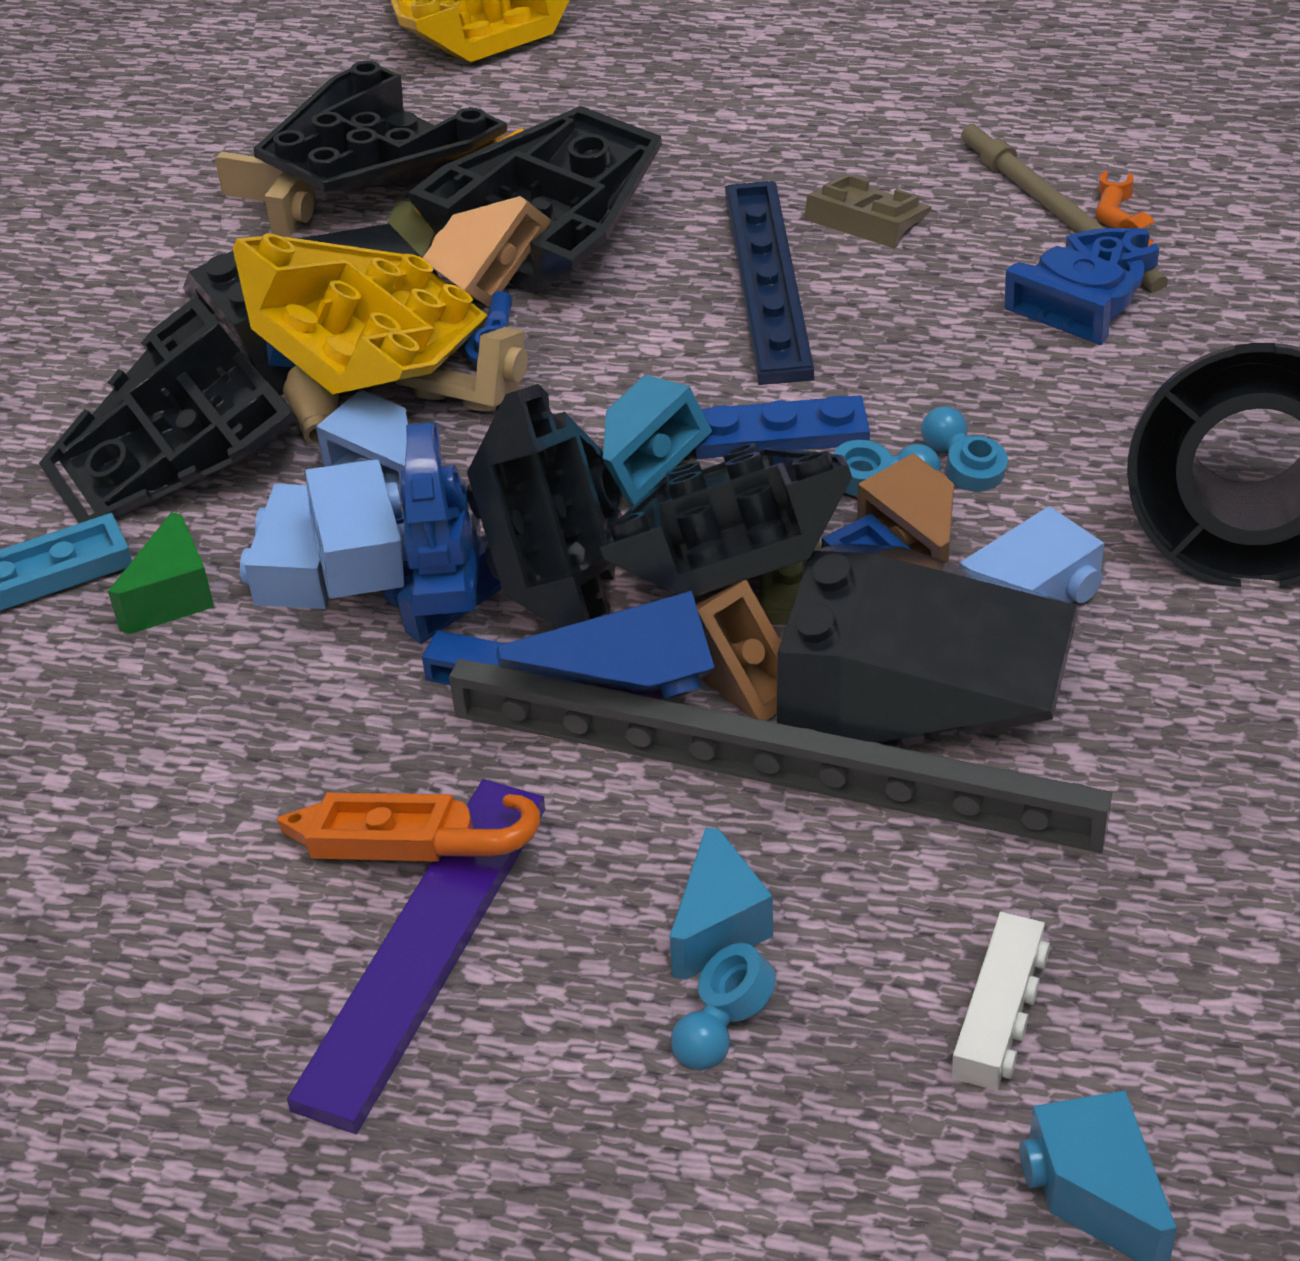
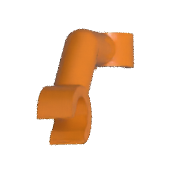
[1095,171,1155,246]

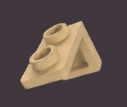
[215,152,316,237]
[395,327,528,411]

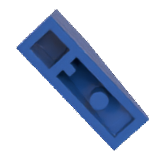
[496,591,715,700]

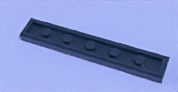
[725,181,814,385]

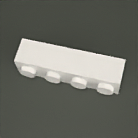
[951,911,1050,1091]

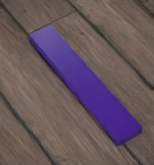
[287,779,545,1135]

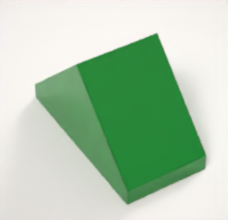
[108,512,214,634]

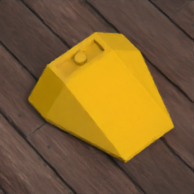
[390,0,570,62]
[232,233,488,395]

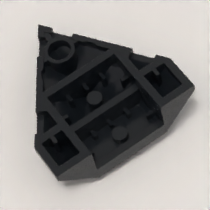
[467,384,622,628]

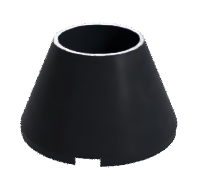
[1127,343,1300,587]

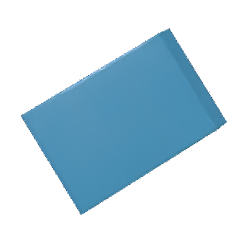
[670,827,773,980]

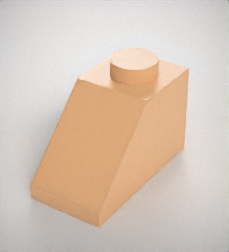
[423,196,552,307]

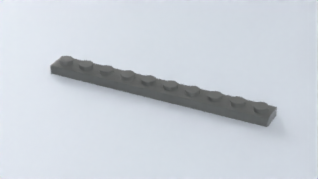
[449,658,1113,853]

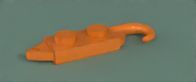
[277,792,540,862]

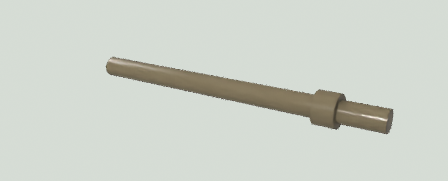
[961,124,1168,293]

